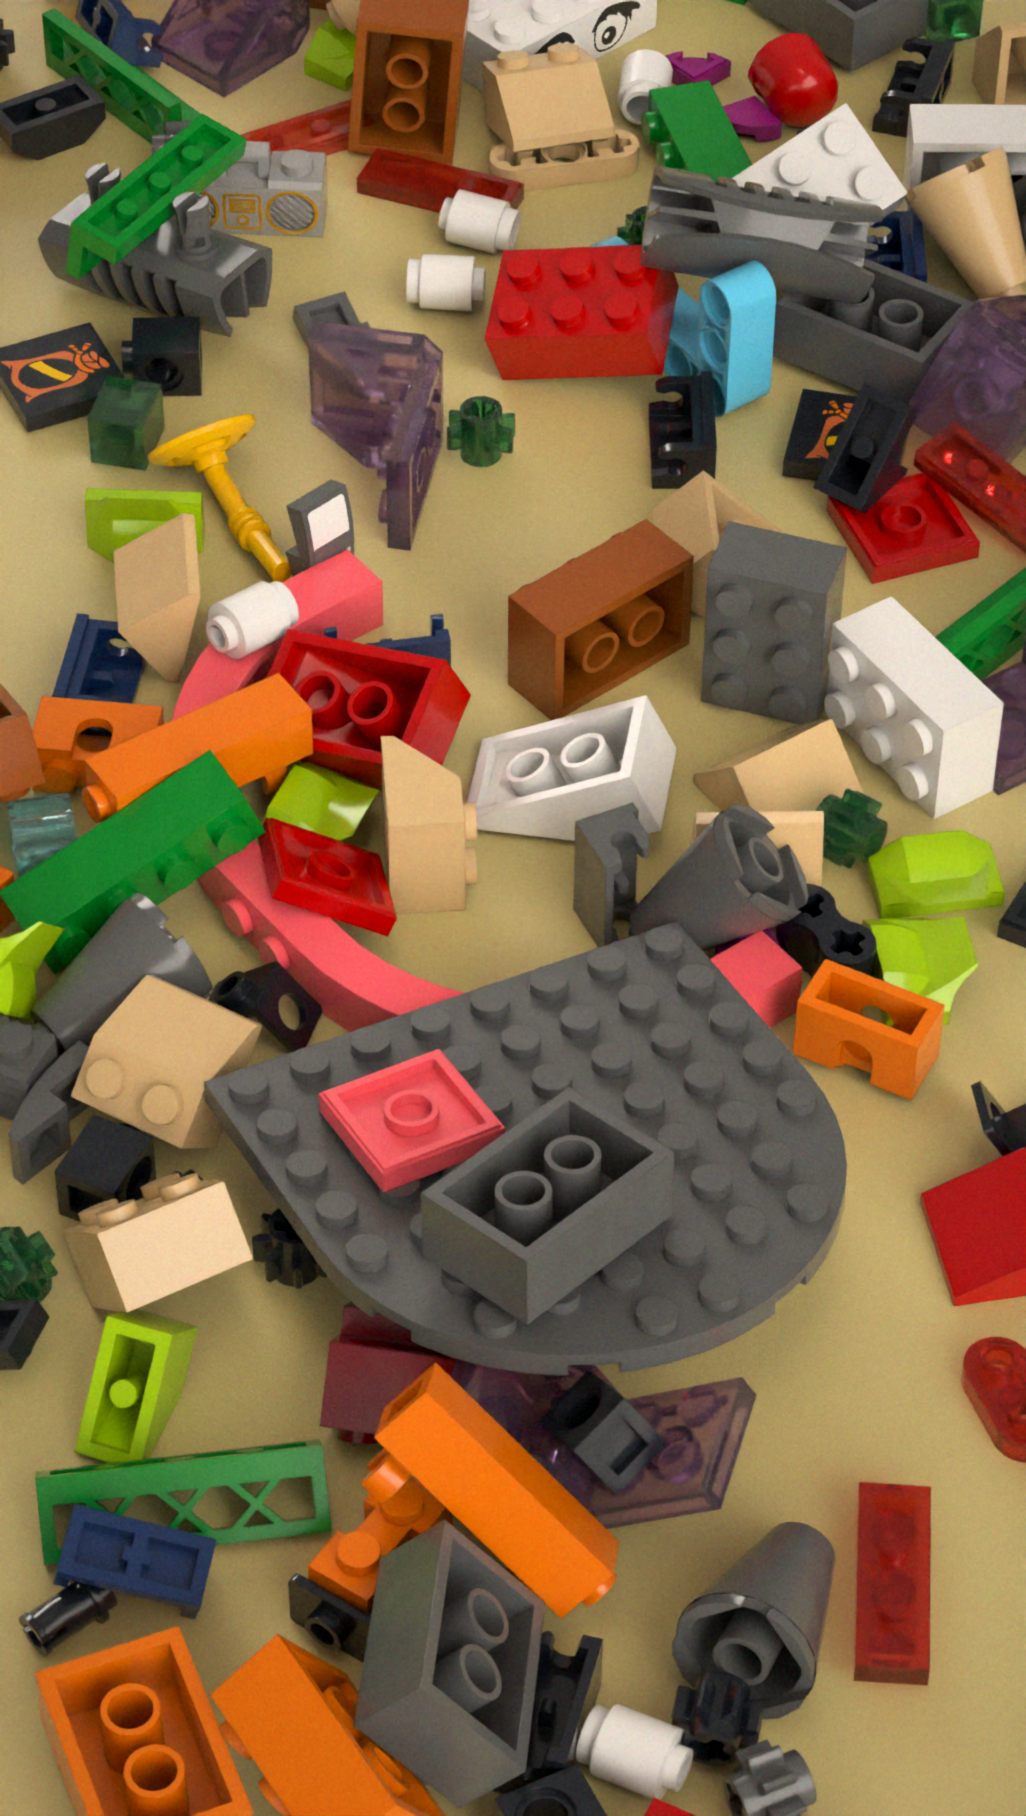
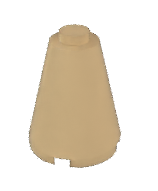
[905,146,1026,306]

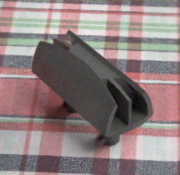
[38,163,272,337]
[641,165,884,304]

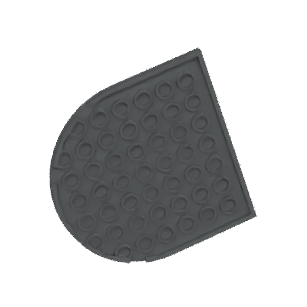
[204,921,847,1376]

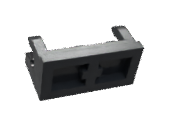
[872,37,956,138]
[648,371,717,489]
[492,1631,603,1794]

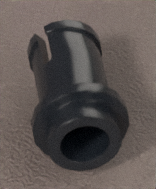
[19,1580,117,1656]

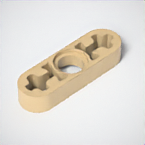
[489,129,639,192]

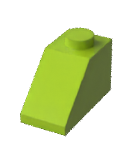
[74,1309,198,1463]

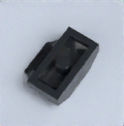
[0,75,106,160]

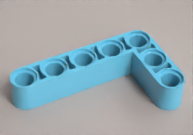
[589,236,776,417]

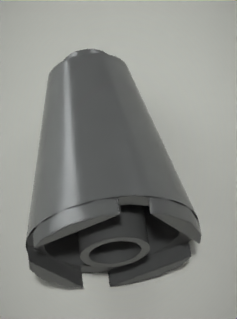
[629,804,809,951]
[30,892,213,1056]
[672,1522,836,1719]

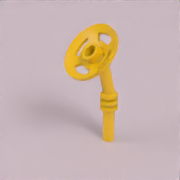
[147,414,292,583]

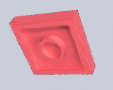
[318,1049,506,1193]

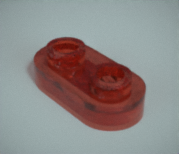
[961,1337,1026,1463]

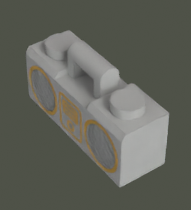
[173,141,328,237]

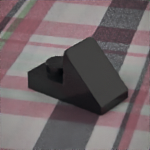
[813,383,920,513]

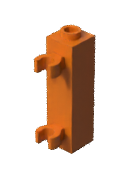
[82,673,313,823]
[361,1362,620,1619]

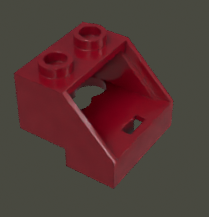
[320,1301,483,1444]

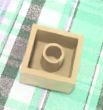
[63,1173,253,1313]

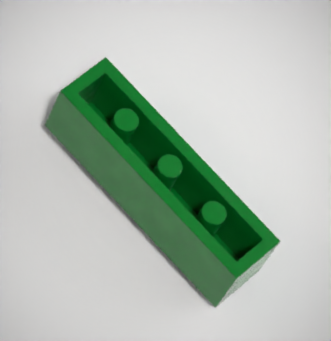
[641,80,752,182]
[0,750,266,974]

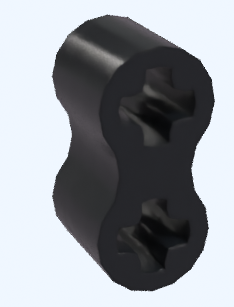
[776,884,877,978]

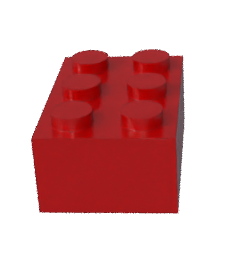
[484,245,679,380]

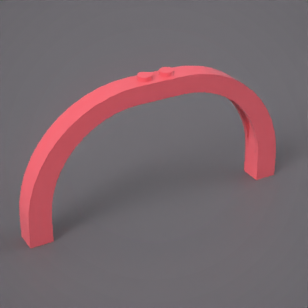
[172,549,803,1032]

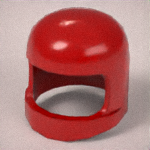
[748,32,839,128]

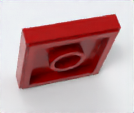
[827,471,980,584]
[258,818,397,937]

